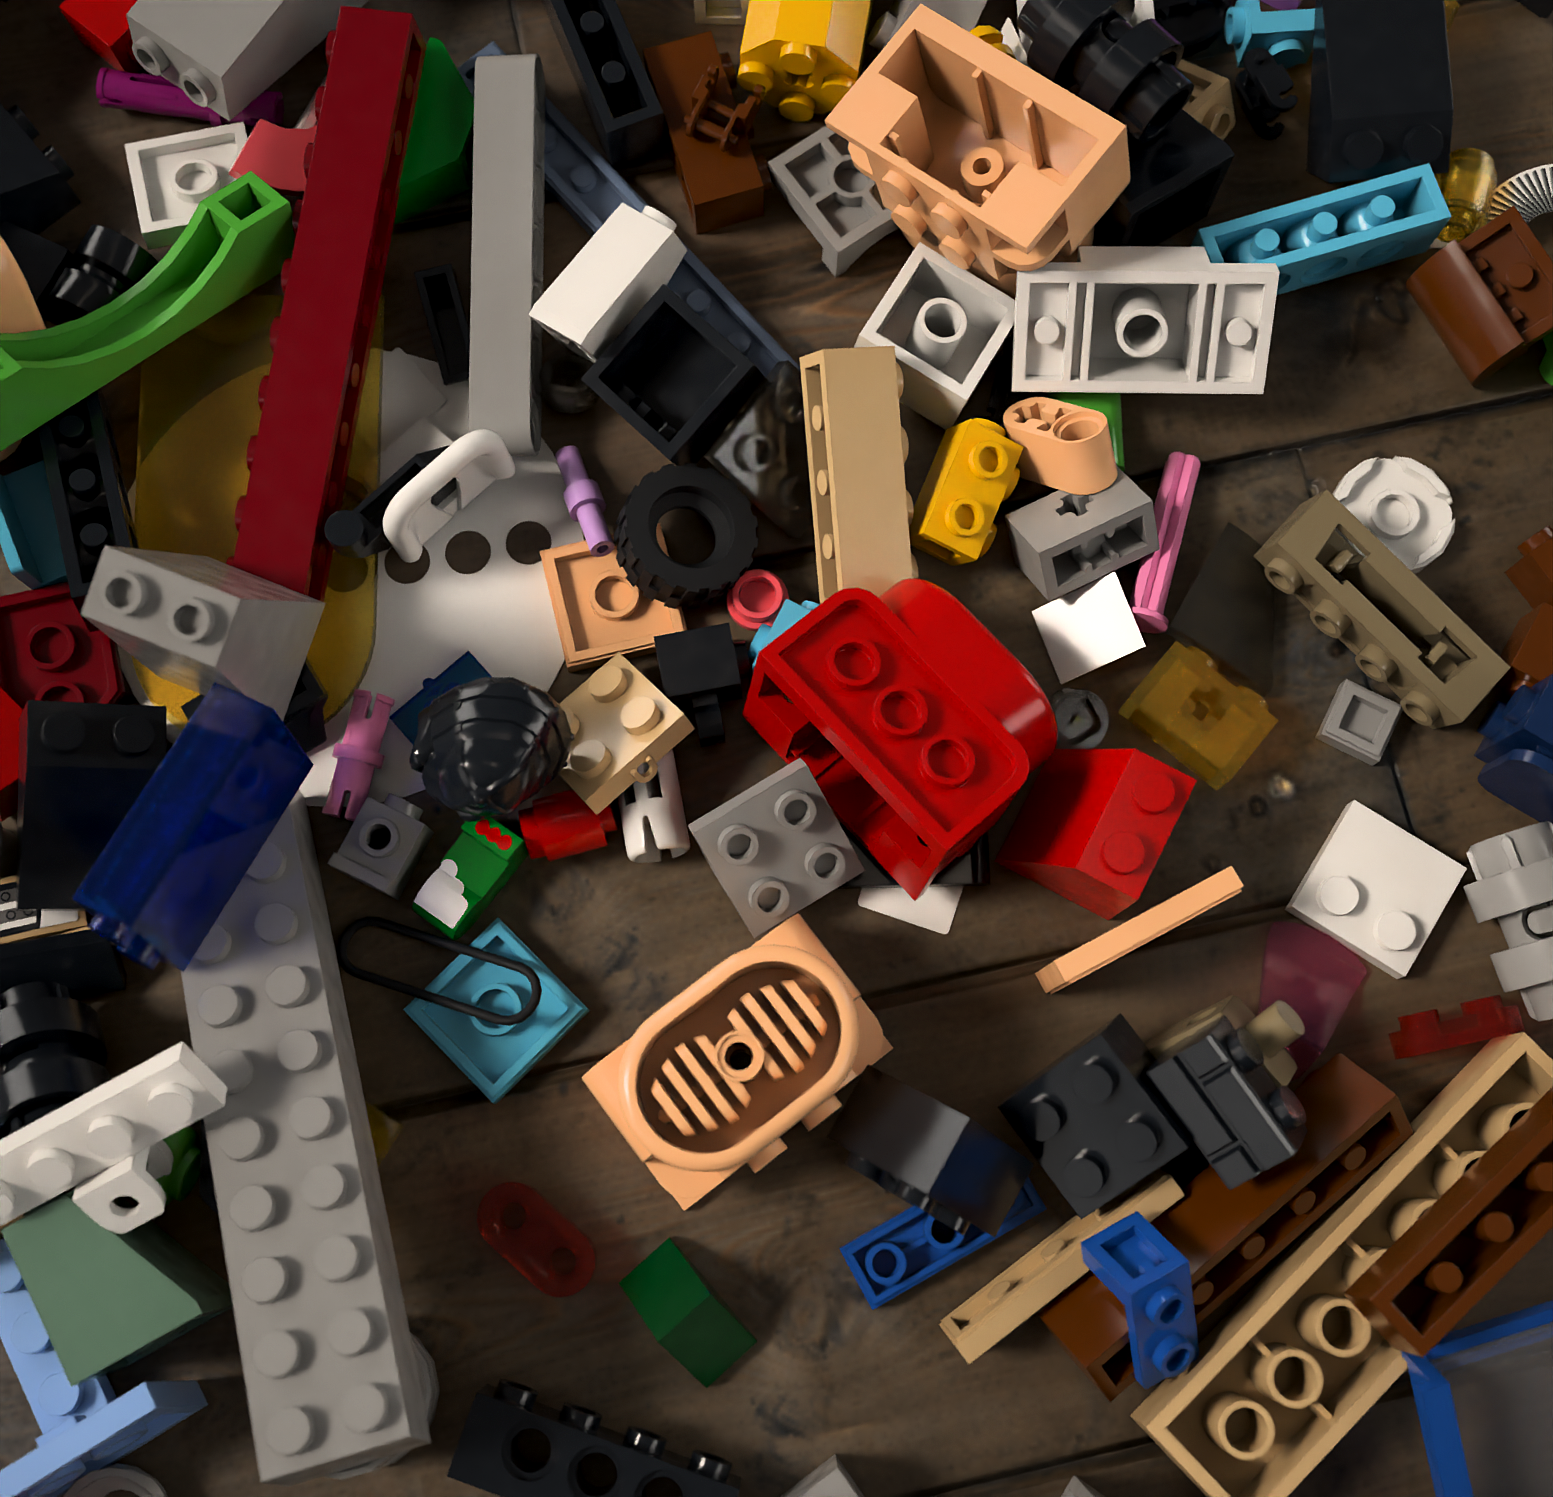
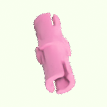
[321,689,395,821]

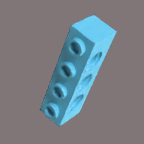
[1191,163,1452,295]

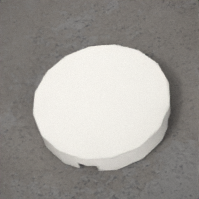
[1332,456,1455,574]

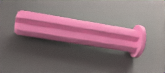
[1129,452,1201,633]

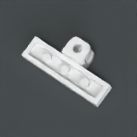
[0,1041,228,1234]

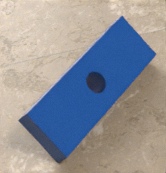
[839,1177,1046,1310]

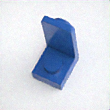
[1080,1211,1199,1389]

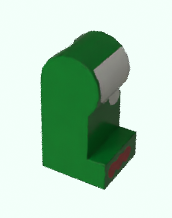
[412,816,529,940]

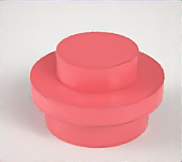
[726,569,789,631]

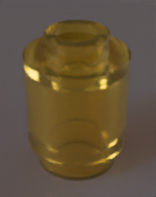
[1435,148,1498,243]

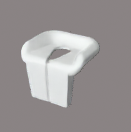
[359,417,515,563]

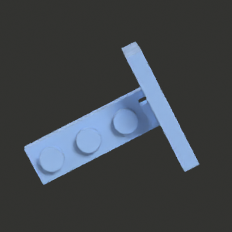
[0,1238,208,1497]

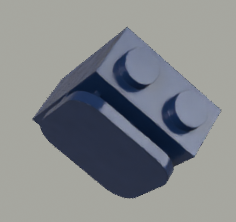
[1474,674,1553,823]

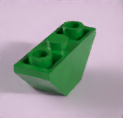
[394,37,474,225]

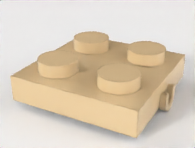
[559,652,695,815]

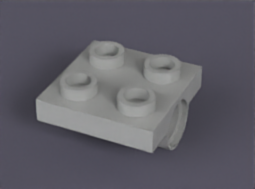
[687,758,865,938]

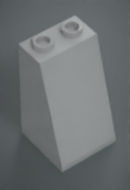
[126,0,369,121]
[81,545,326,724]

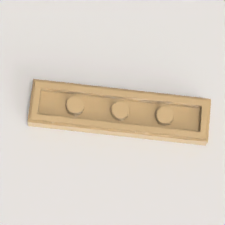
[939,1168,1185,1364]

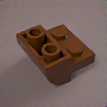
[1406,205,1553,387]

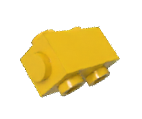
[909,418,1024,566]

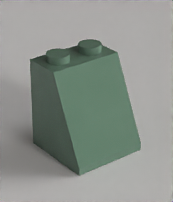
[1,1190,233,1387]

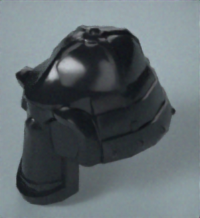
[409,677,575,822]

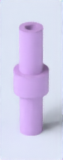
[555,446,615,557]

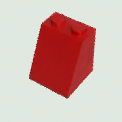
[995,749,1197,921]

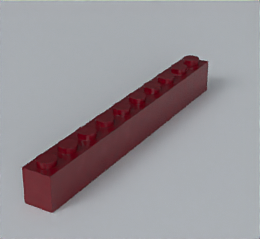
[225,6,427,624]

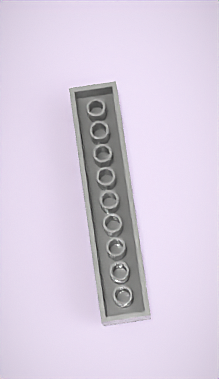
[154,768,431,1487]

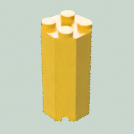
[737,0,873,122]

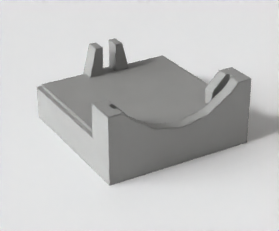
[768,126,899,278]

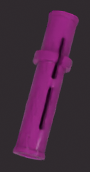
[96,67,284,127]

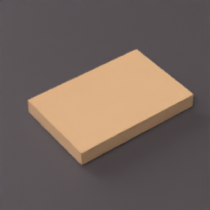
[1035,865,1244,994]

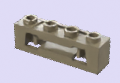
[1253,489,1511,729]

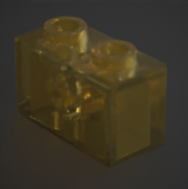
[1118,640,1279,791]

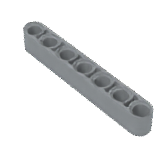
[468,53,545,456]

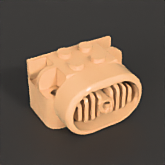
[824,3,1131,300]
[582,913,893,1211]

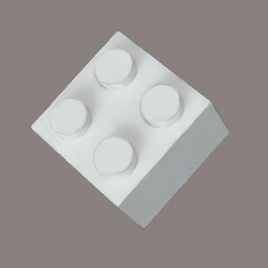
[854,242,1015,430]

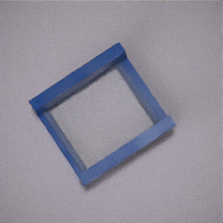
[1401,1300,1553,1497]

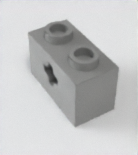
[1004,465,1160,601]

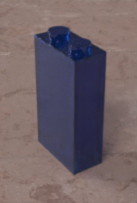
[72,682,314,972]

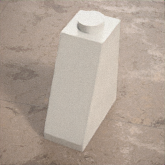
[528,203,687,364]

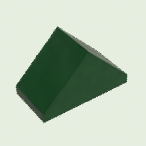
[619,1237,758,1388]

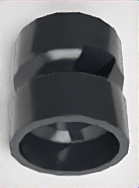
[47,225,158,321]

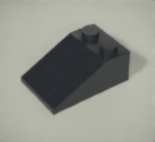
[1306,0,1454,183]
[16,700,167,911]

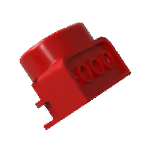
[742,578,1058,901]

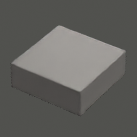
[1315,679,1403,766]

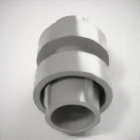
[1463,821,1553,1022]

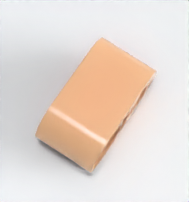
[1003,397,1118,495]

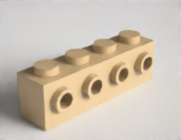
[799,346,918,604]

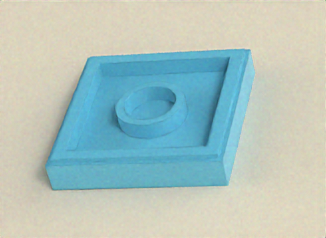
[403,918,590,1104]

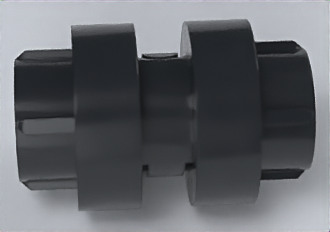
[1017,0,1194,144]
[0,981,112,1140]

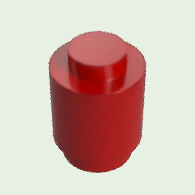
[518,789,618,862]

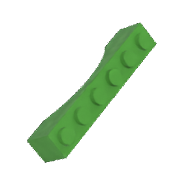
[0,171,296,452]

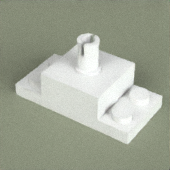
[1011,246,1280,394]

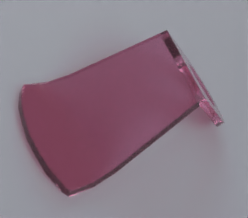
[1258,921,1367,1081]

